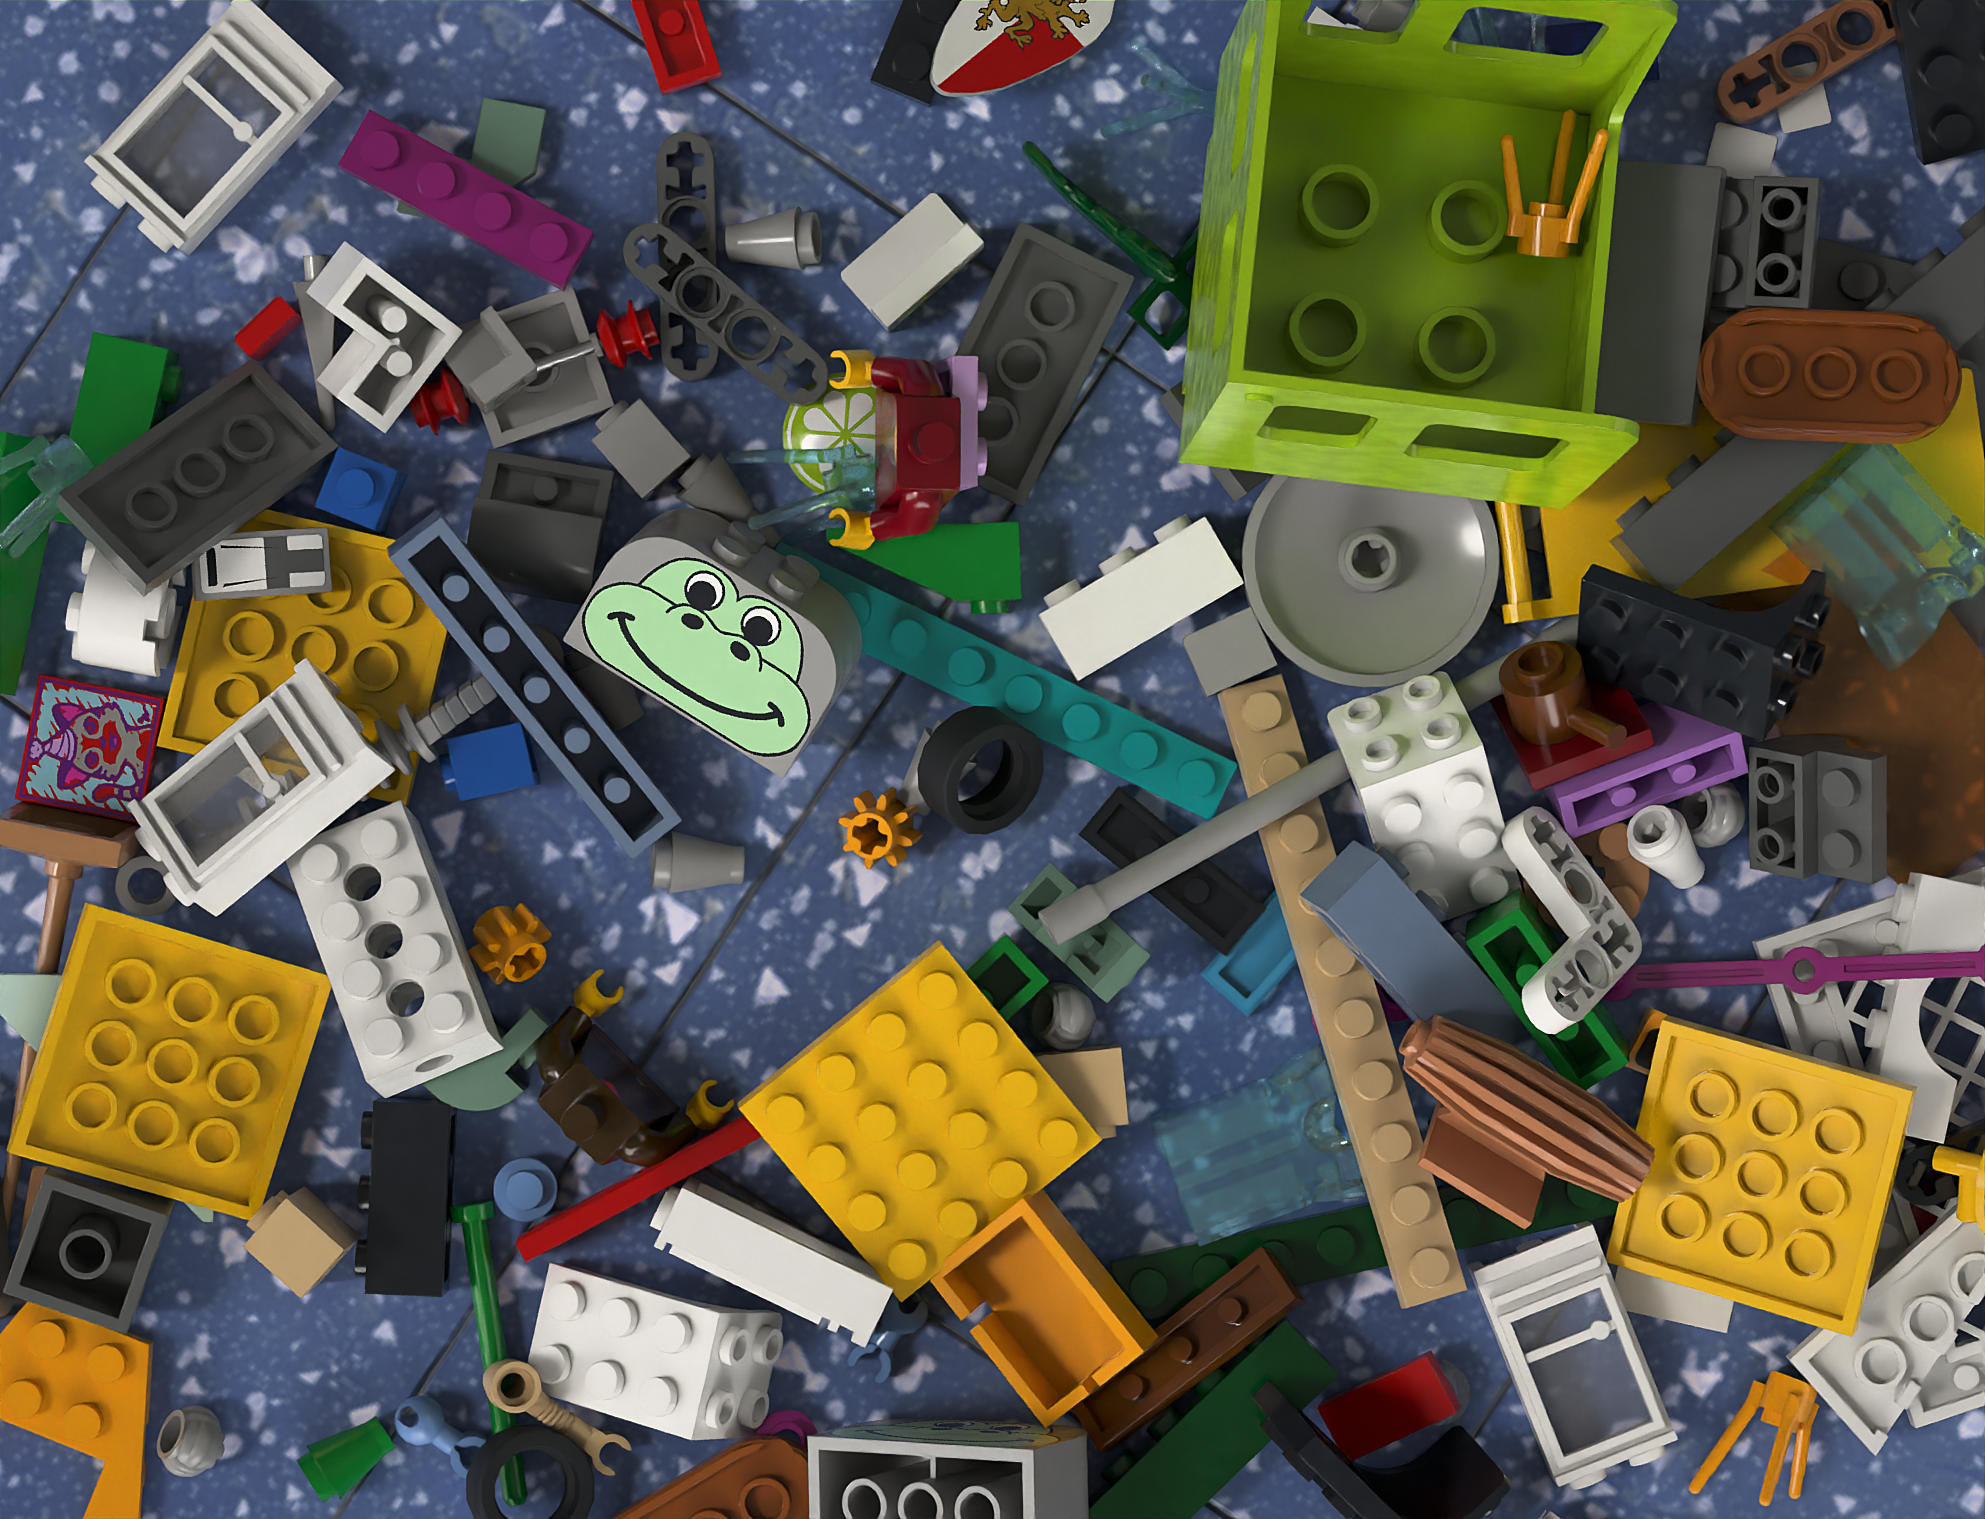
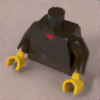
[536,969,734,1167]

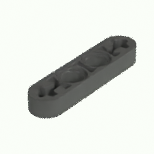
[656,131,720,383]
[623,222,829,407]

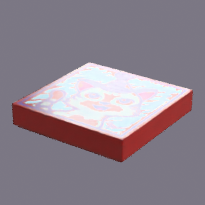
[15,674,168,823]

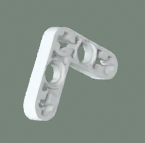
[1501,806,1642,1034]

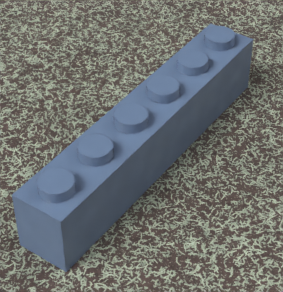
[387,508,682,860]

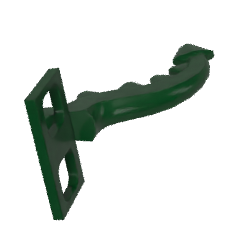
[1022,141,1199,352]

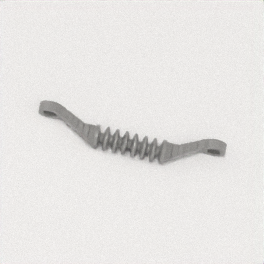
[115,623,564,917]

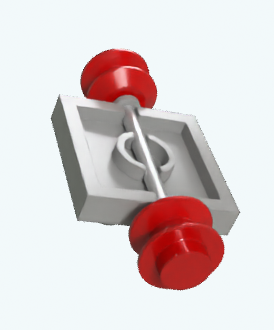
[409,286,661,450]

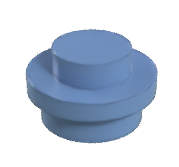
[494,1157,558,1222]

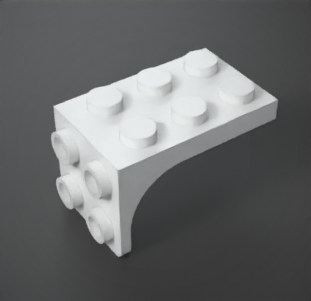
[1327,671,1522,921]
[527,1263,783,1440]

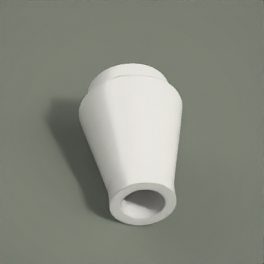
[1627,805,1705,889]

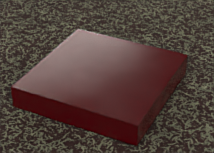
[1489,676,1654,791]

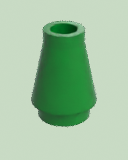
[296,1416,396,1503]

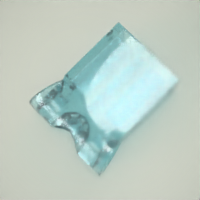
[1769,443,1985,673]
[1149,1043,1367,1246]

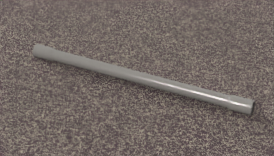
[1038,614,1579,946]

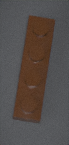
[1072,1246,1305,1452]

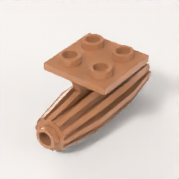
[1399,1014,1655,1230]

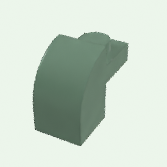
[1007,863,1151,1003]
[422,1006,554,1111]

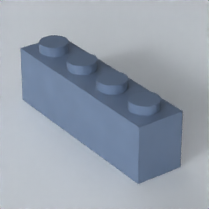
[1300,840,1527,1046]

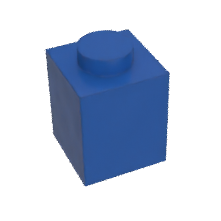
[315,447,408,534]
[439,722,541,802]

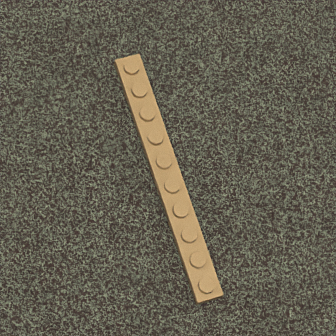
[1217,674,1467,1309]

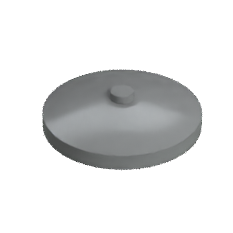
[1241,474,1499,688]

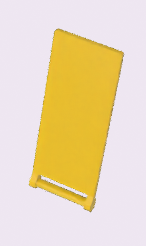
[1494,368,1985,624]

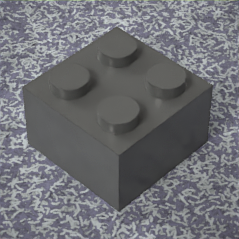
[3,1165,176,1334]

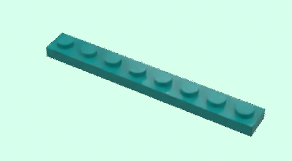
[775,541,1238,820]

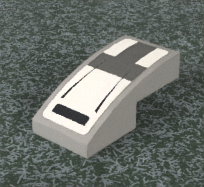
[191,528,332,601]

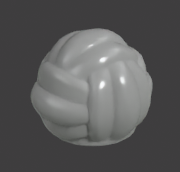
[1677,780,1746,848]
[1028,982,1096,1052]
[157,1405,225,1477]

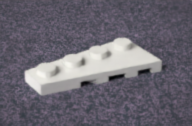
[1786,1204,1985,1456]

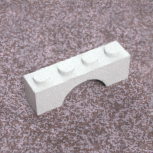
[1864,872,1985,1144]

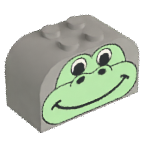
[562,508,862,778]
[807,1418,1089,1519]

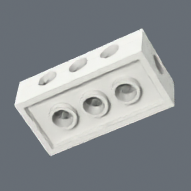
[285,800,504,1098]

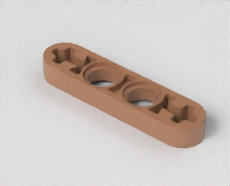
[1714,0,1896,125]

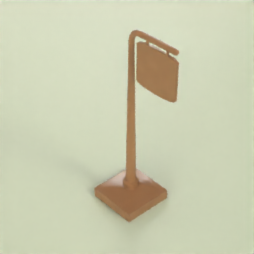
[0,801,144,1247]

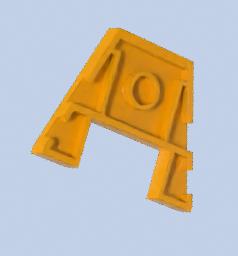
[0,1301,154,1519]

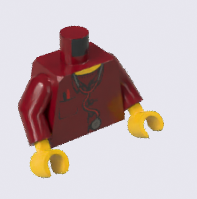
[829,349,961,550]

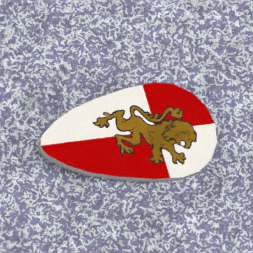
[930,0,1115,97]

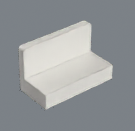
[841,193,984,333]

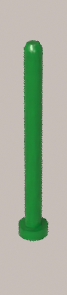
[449,1199,528,1506]

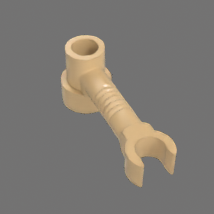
[483,1359,632,1476]

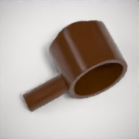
[1499,641,1627,750]

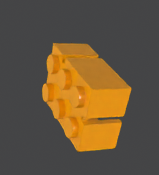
[930,1189,1158,1428]

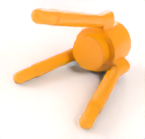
[1501,109,1609,259]
[1688,1370,1819,1506]

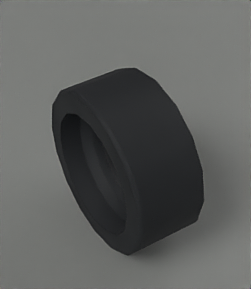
[917,705,1044,835]
[466,1425,594,1519]

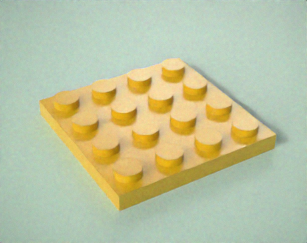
[157,509,450,806]
[6,902,332,1220]
[737,940,1102,1303]
[1605,1015,1918,1337]

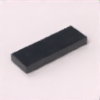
[1078,786,1267,957]

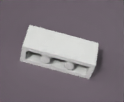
[1038,514,1244,682]

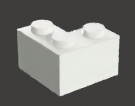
[306,241,463,433]

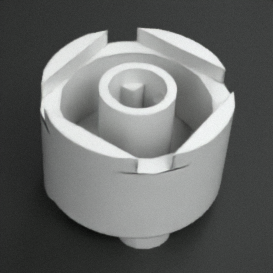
[66,539,186,677]

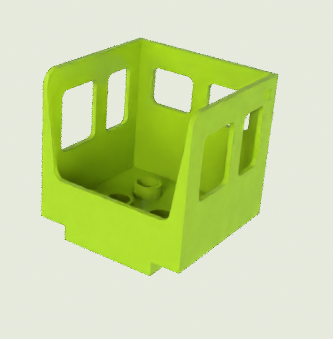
[1178,0,1678,510]

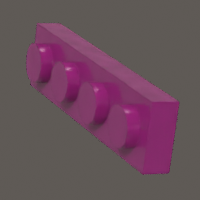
[338,109,595,292]

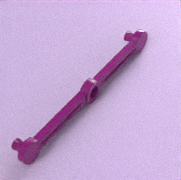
[1602,944,1985,1002]

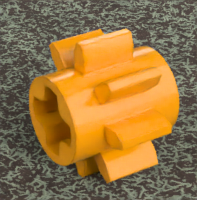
[838,787,922,869]
[468,903,552,985]

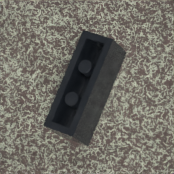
[355,1097,457,1297]

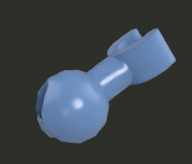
[847,1290,929,1384]
[394,1395,489,1479]

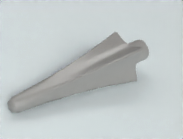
[293,254,339,432]

